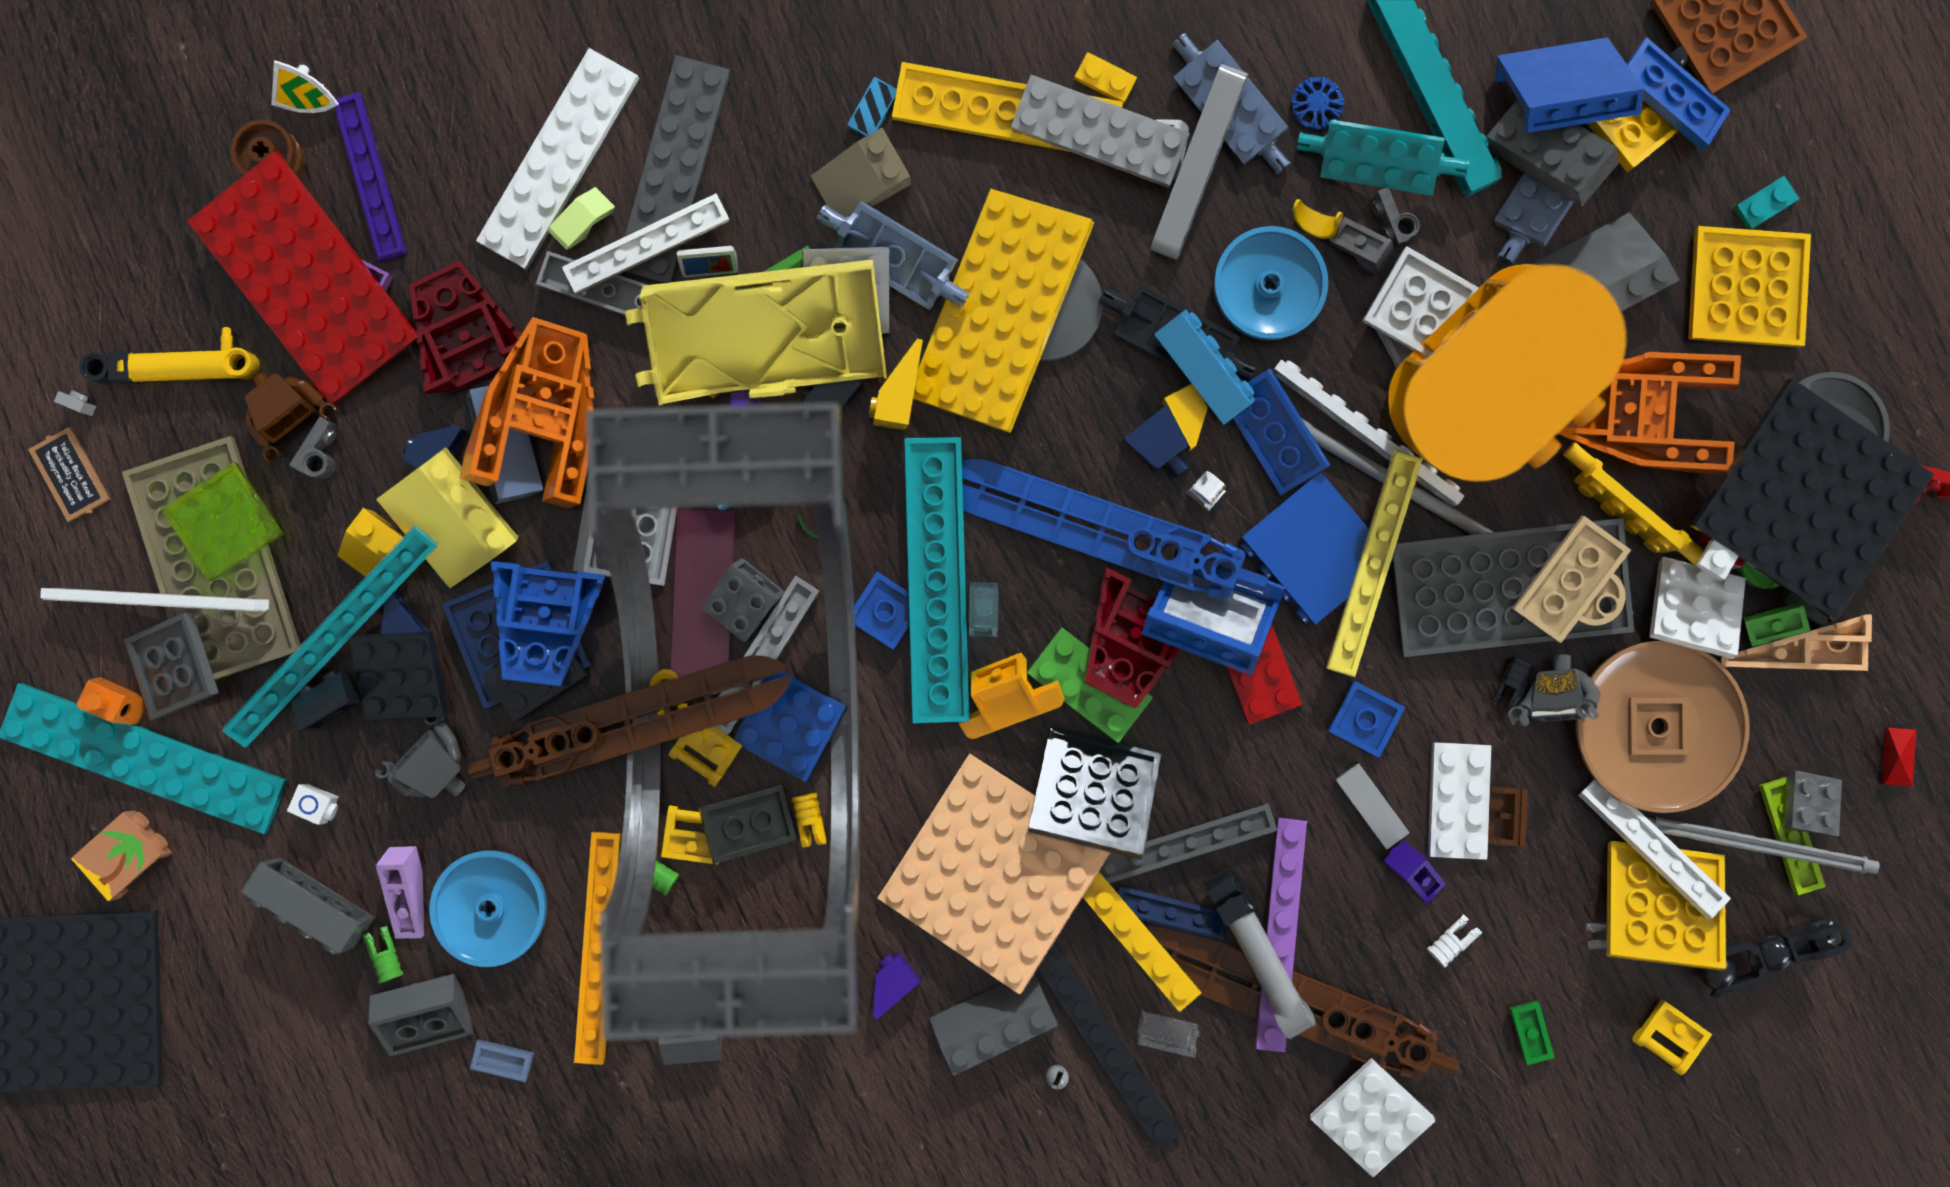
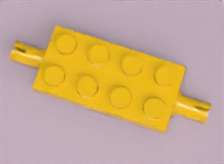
[1563,442,1704,565]

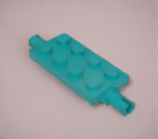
[1297,120,1470,196]

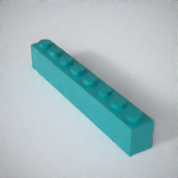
[1366,0,1502,198]

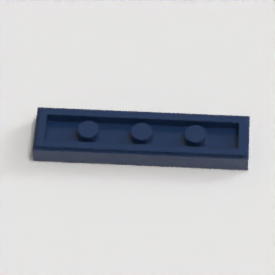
[1117,886,1227,942]

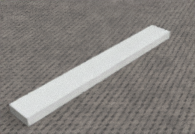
[41,588,269,611]

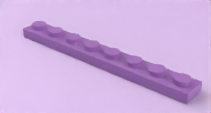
[1255,818,1307,1053]

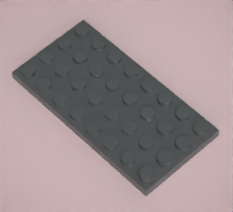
[1392,518,1634,657]

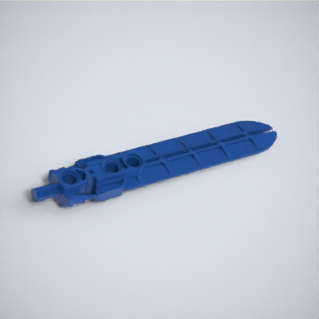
[962,459,1268,600]

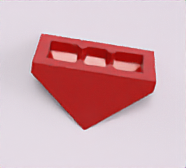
[1882,727,1916,787]

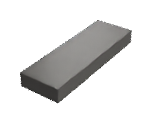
[1335,763,1409,850]

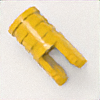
[792,793,827,848]

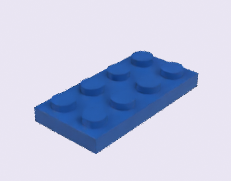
[1626,37,1731,150]
[1233,369,1330,495]

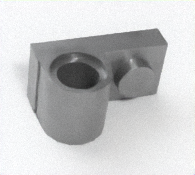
[1329,217,1395,274]
[289,417,338,480]

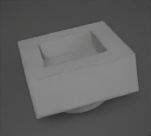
[54,390,97,416]

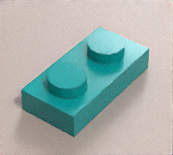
[1734,176,1799,230]

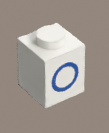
[287,783,339,825]

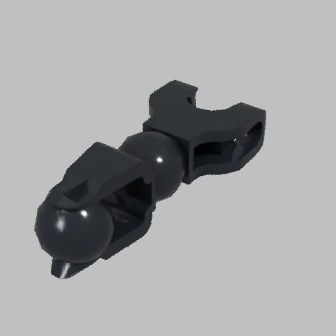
[1699,918,1852,997]

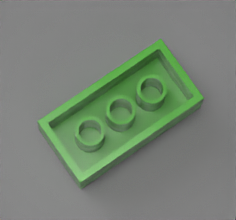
[1027,628,1153,743]

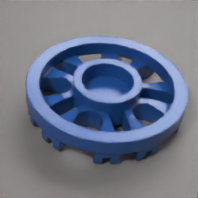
[1291,77,1344,130]

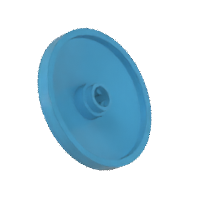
[1214,226,1328,341]
[429,850,547,967]

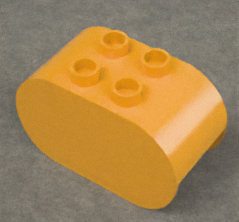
[1388,264,1626,481]

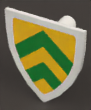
[272,61,339,113]

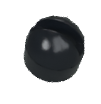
[1668,45,1688,68]

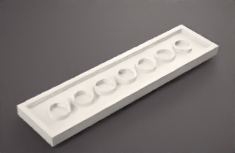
[476,48,639,270]

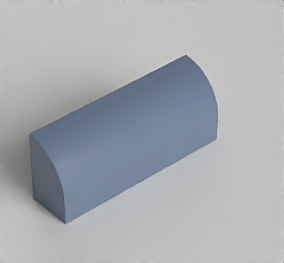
[466,386,543,505]

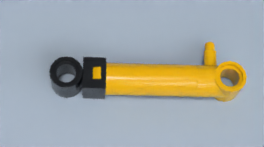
[79,327,260,385]

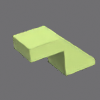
[547,187,615,250]

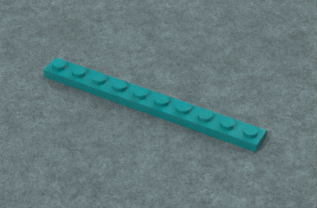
[222,525,437,748]

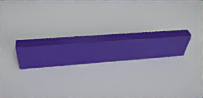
[334,92,407,262]

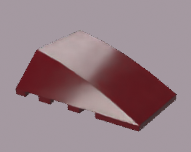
[409,260,521,394]
[1084,567,1182,709]

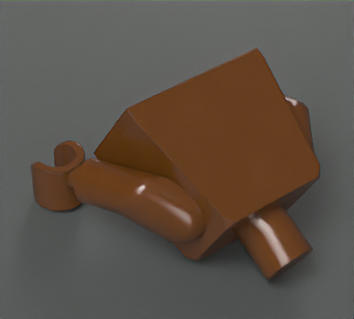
[245,373,339,462]

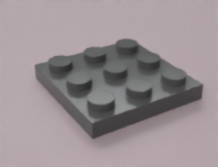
[124,612,219,720]

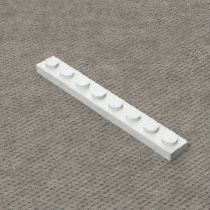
[1272,360,1464,507]

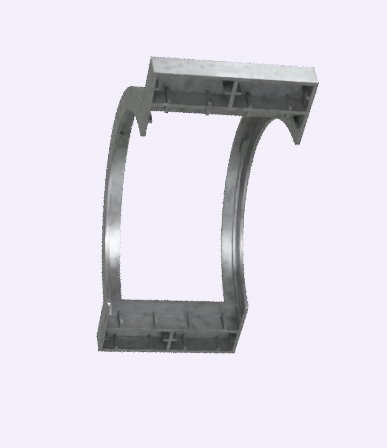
[586,403,860,1040]

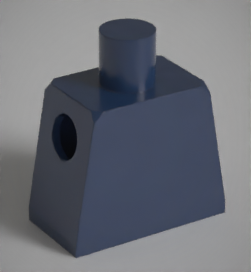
[1122,405,1189,477]

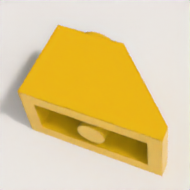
[1162,384,1208,451]

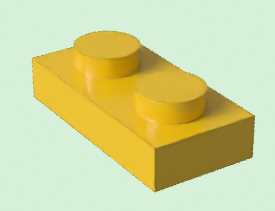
[1074,52,1137,105]

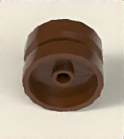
[230,119,306,178]

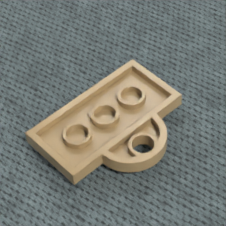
[1512,516,1631,643]

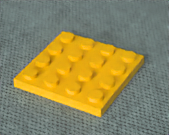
[1688,226,1811,348]
[1607,841,1726,970]

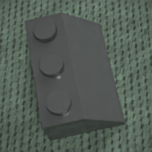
[368,974,473,1056]

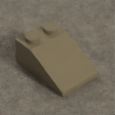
[810,128,911,218]

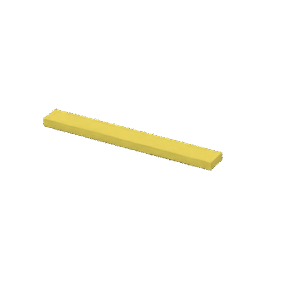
[1326,450,1422,677]

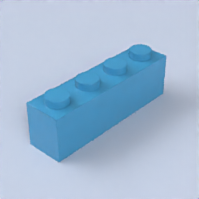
[1154,310,1255,425]

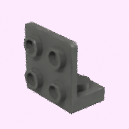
[701,558,785,642]

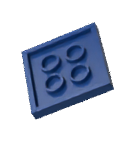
[734,672,848,782]

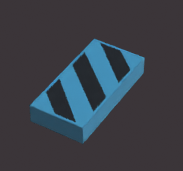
[847,77,897,137]

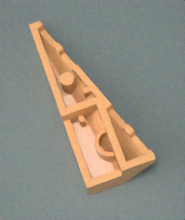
[1719,614,1872,671]

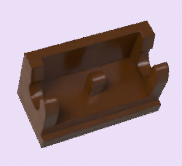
[1488,786,1528,847]

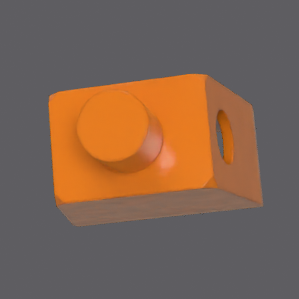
[76,677,146,725]

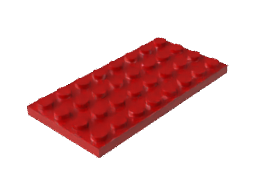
[187,151,417,404]

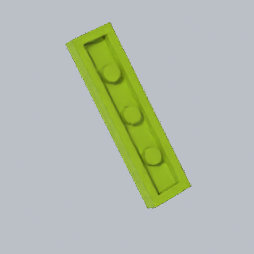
[1759,777,1825,895]

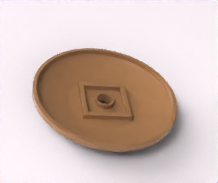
[1576,641,1750,813]

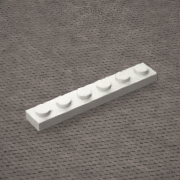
[562,194,729,294]
[1578,779,1731,920]

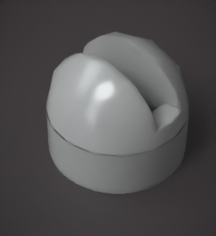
[1046,1065,1069,1090]

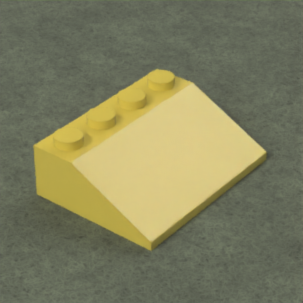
[376,447,518,588]

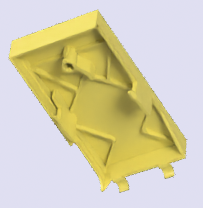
[625,259,887,405]

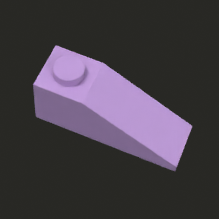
[376,846,424,939]

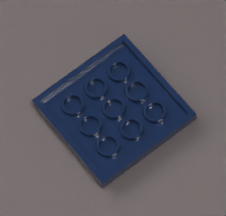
[442,561,592,709]

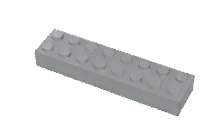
[536,251,646,323]

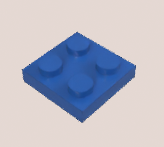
[854,571,909,650]
[1327,681,1405,758]

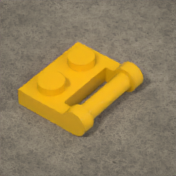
[668,726,743,787]
[661,805,719,865]
[1632,999,1712,1075]

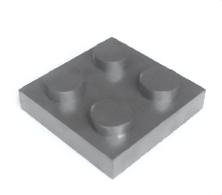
[1784,770,1842,837]

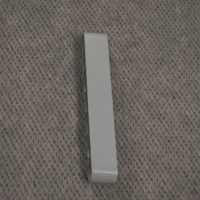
[1150,64,1248,260]

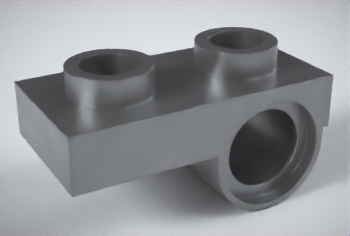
[1372,187,1420,249]

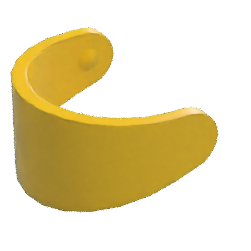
[1293,199,1344,239]

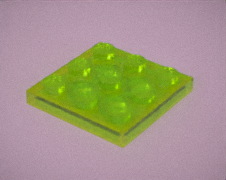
[161,462,283,581]

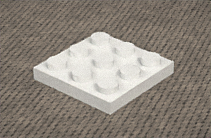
[1362,246,1479,357]
[1649,557,1746,659]
[1310,1058,1435,1177]

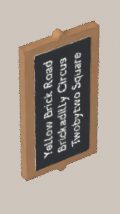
[28,427,111,522]

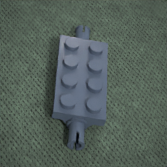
[1172,33,1291,175]
[1494,123,1596,266]
[816,201,970,310]

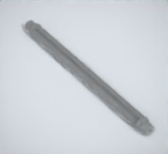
[1645,816,1879,874]

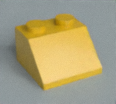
[337,508,405,577]

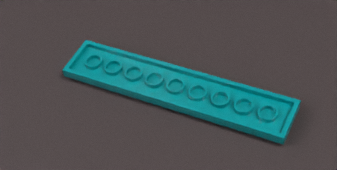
[903,437,969,723]
[0,683,288,834]

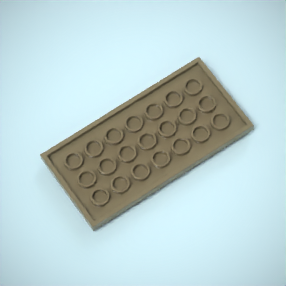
[122,436,300,680]

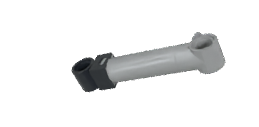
[1206,869,1316,1039]

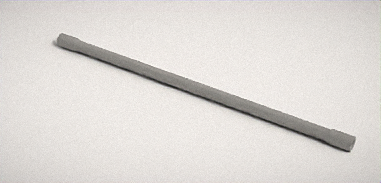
[1302,418,1633,612]

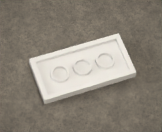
[1428,742,1491,860]

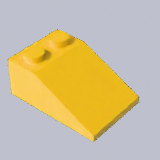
[868,339,923,431]

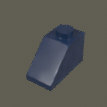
[402,425,468,468]
[381,592,428,634]

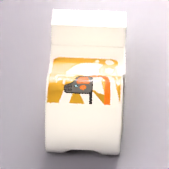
[1187,471,1226,511]

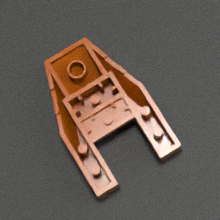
[459,317,594,509]
[1557,352,1741,475]

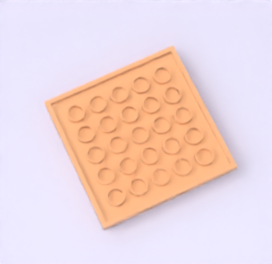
[878,753,1111,994]

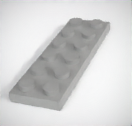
[1011,75,1190,188]

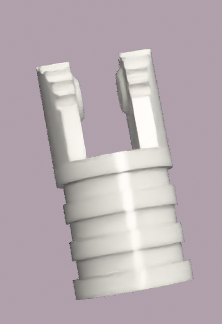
[1427,914,1482,968]

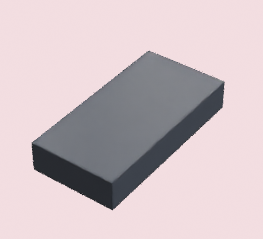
[470,1039,534,1082]

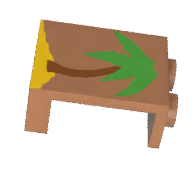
[71,810,172,901]

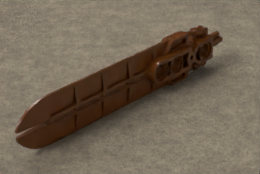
[468,655,790,787]
[1145,925,1460,1081]

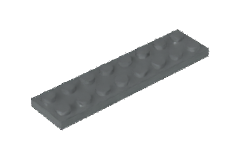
[622,55,731,284]

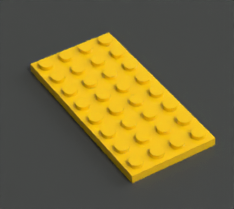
[913,189,1094,433]

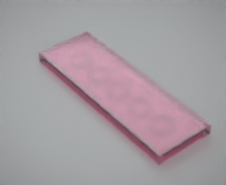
[671,510,735,677]

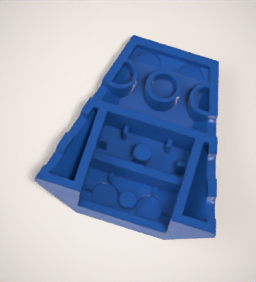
[491,561,606,686]

